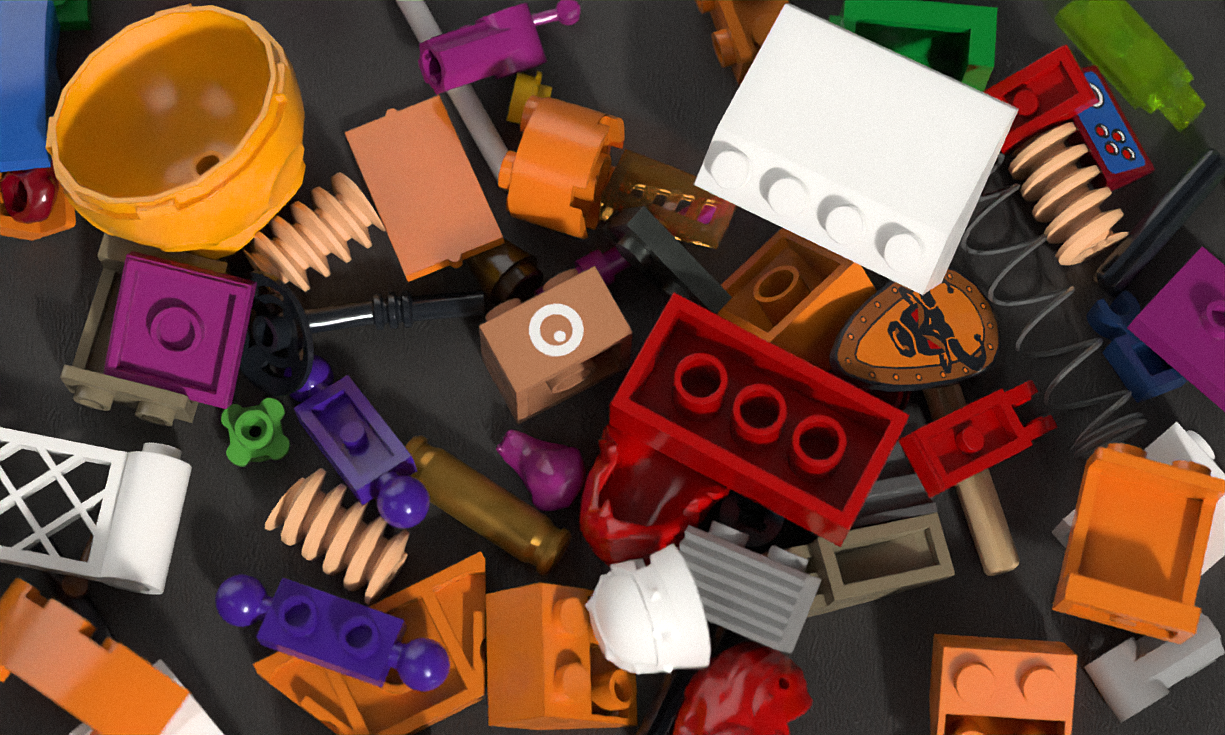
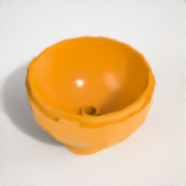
[46,3,306,260]

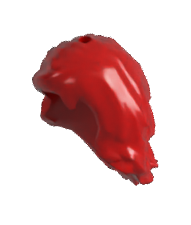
[579,424,731,567]
[672,641,813,735]

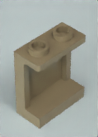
[60,233,233,426]

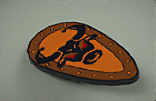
[829,267,1001,392]

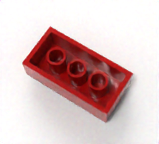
[609,292,909,547]

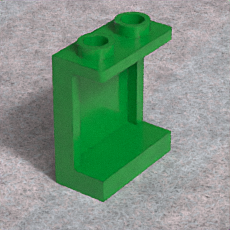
[828,0,998,92]

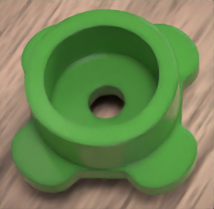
[221,398,290,467]

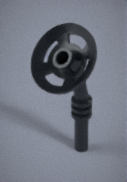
[239,270,486,396]

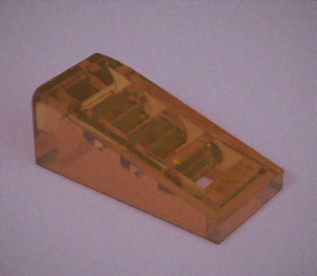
[599,148,737,249]

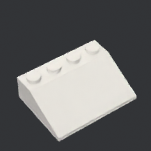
[694,3,1019,295]

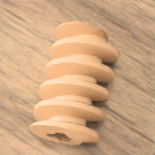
[1008,122,1128,265]
[243,172,386,294]
[265,468,410,605]

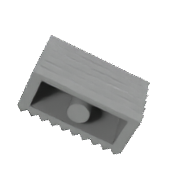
[679,521,822,653]

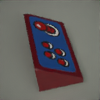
[1060,65,1155,191]

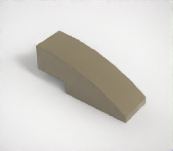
[762,513,955,618]

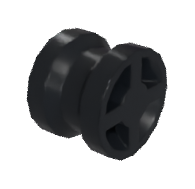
[717,490,784,554]

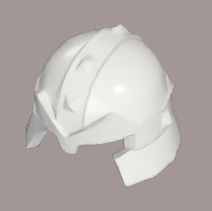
[585,544,710,675]

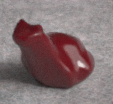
[0,161,59,224]

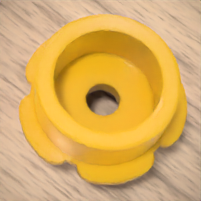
[506,71,552,124]

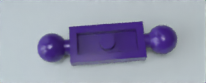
[283,354,430,528]
[215,574,450,691]

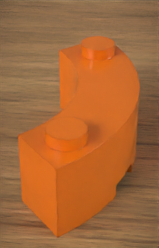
[0,578,191,735]

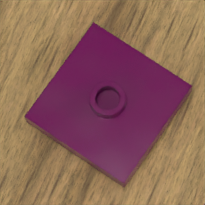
[1127,246,1225,412]
[103,251,257,409]

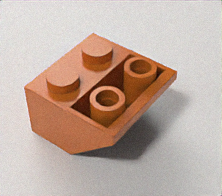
[486,583,638,730]
[929,634,1077,735]

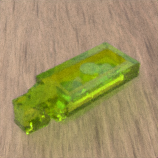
[1054,0,1206,132]

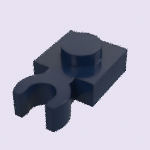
[1086,290,1187,403]

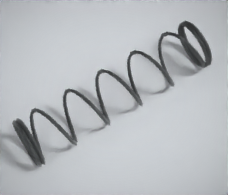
[961,152,1148,460]

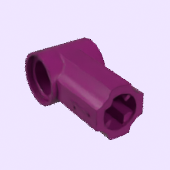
[418,3,548,95]

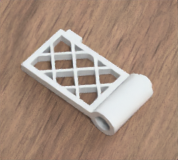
[0,427,192,595]

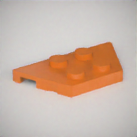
[253,551,486,735]

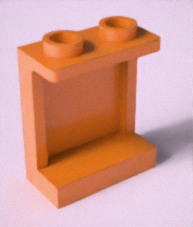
[1052,443,1225,645]

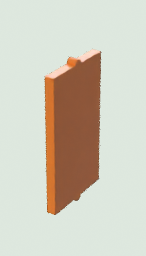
[344,95,505,282]

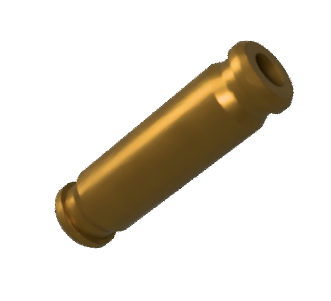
[405,435,572,575]

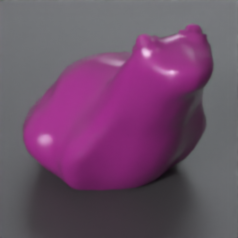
[496,429,586,511]

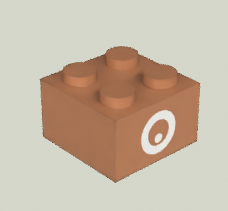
[479,266,633,425]

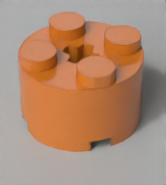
[498,95,625,240]

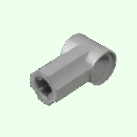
[1084,605,1225,723]

